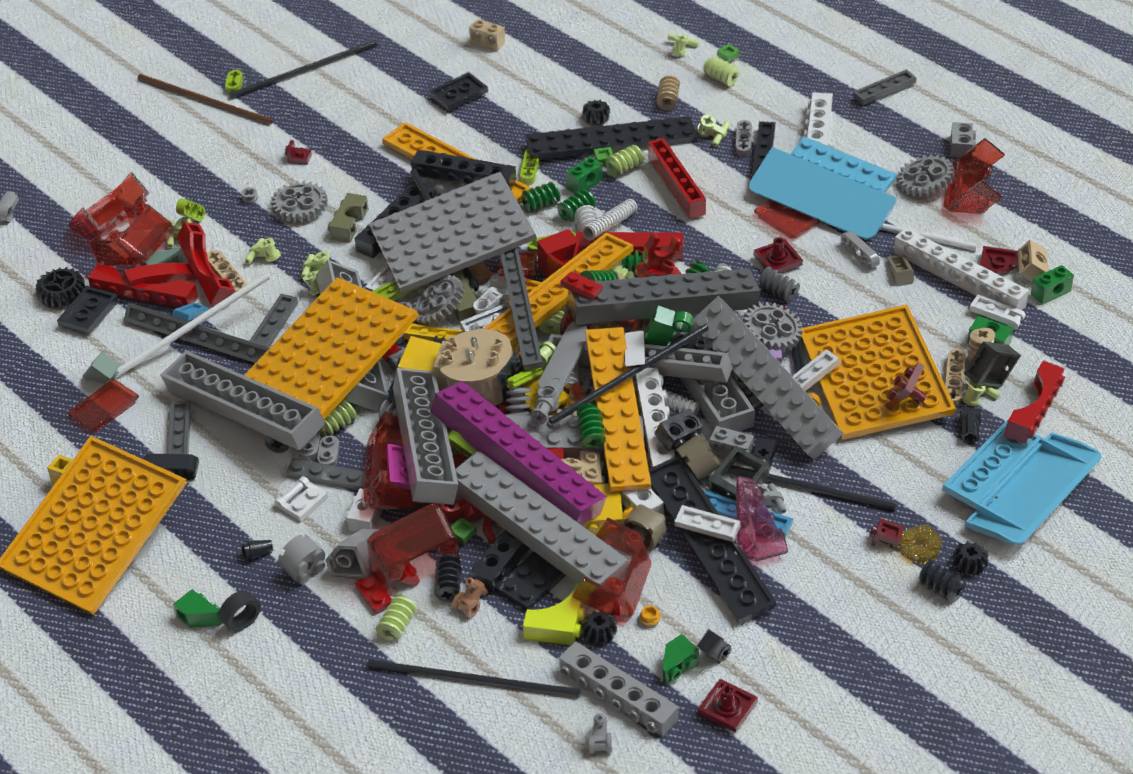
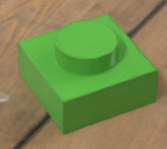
[717,44,740,62]
[594,147,613,165]
[448,518,477,544]

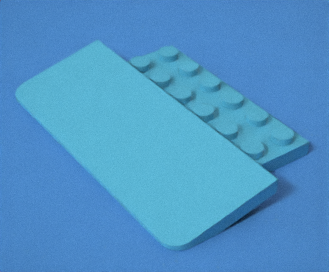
[749,136,897,239]
[942,420,1101,545]

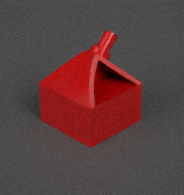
[537,229,580,278]

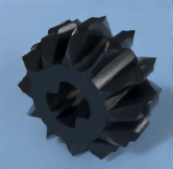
[582,99,610,125]
[953,541,989,576]
[581,609,617,646]

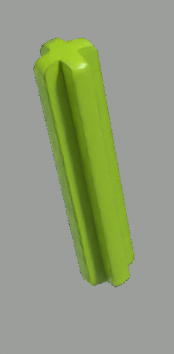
[506,367,543,389]

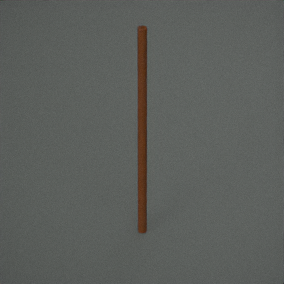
[138,74,273,125]

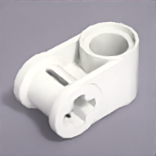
[473,287,509,315]

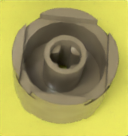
[676,434,721,482]
[618,504,666,554]

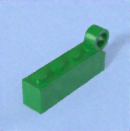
[644,306,693,346]

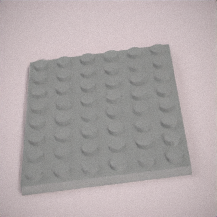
[369,172,537,294]

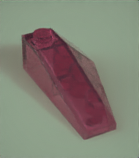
[736,476,788,561]

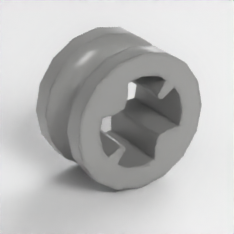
[241,187,258,204]

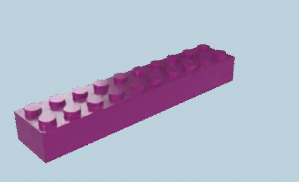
[430,381,607,525]

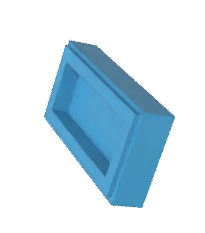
[172,302,209,321]

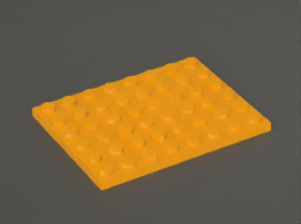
[244,277,419,420]
[801,304,956,440]
[0,436,187,615]

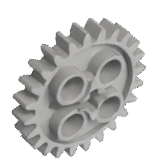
[897,154,955,197]
[271,180,328,223]
[412,275,465,326]
[742,302,803,352]

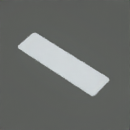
[625,331,645,366]

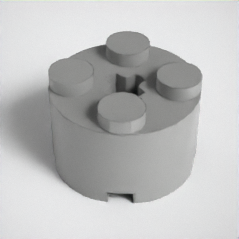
[277,535,326,585]

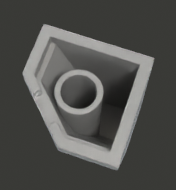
[325,528,386,578]

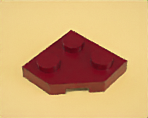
[980,246,1018,276]

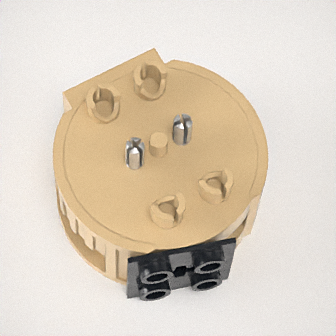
[434,329,522,406]

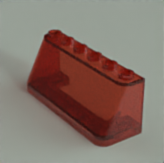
[363,411,425,510]

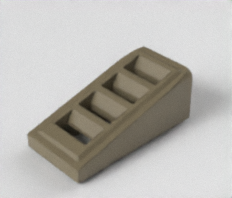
[886,254,914,286]

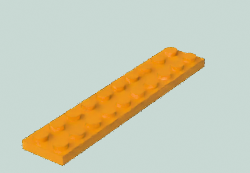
[382,122,531,203]
[483,233,634,347]
[585,327,651,492]

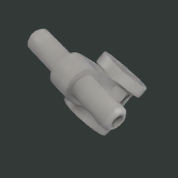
[747,483,787,514]
[589,713,612,753]

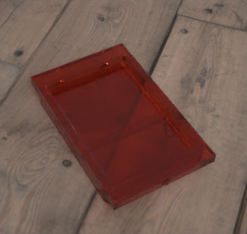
[754,200,820,239]
[498,251,538,276]
[67,379,139,432]

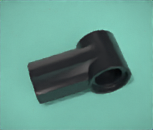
[960,407,981,444]

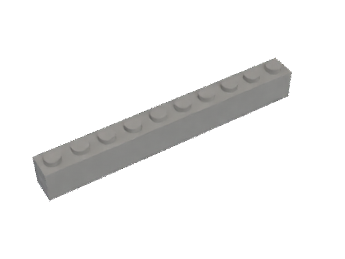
[548,334,733,383]

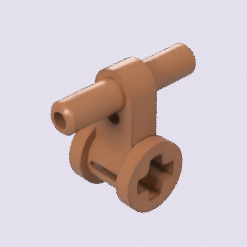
[452,578,488,618]

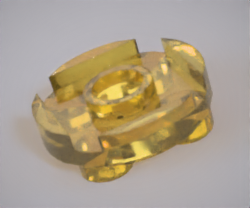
[900,524,942,563]

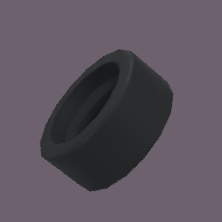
[219,590,261,632]

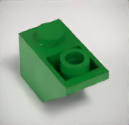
[173,589,223,628]
[663,634,699,685]

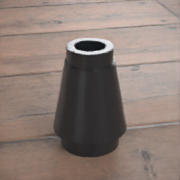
[241,540,273,560]

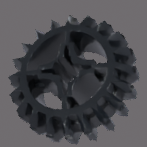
[35,267,86,309]

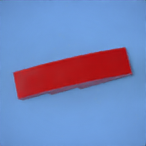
[124,263,197,286]

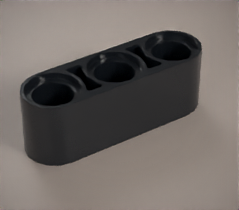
[143,454,200,481]

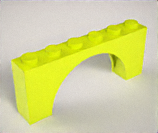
[523,583,588,645]

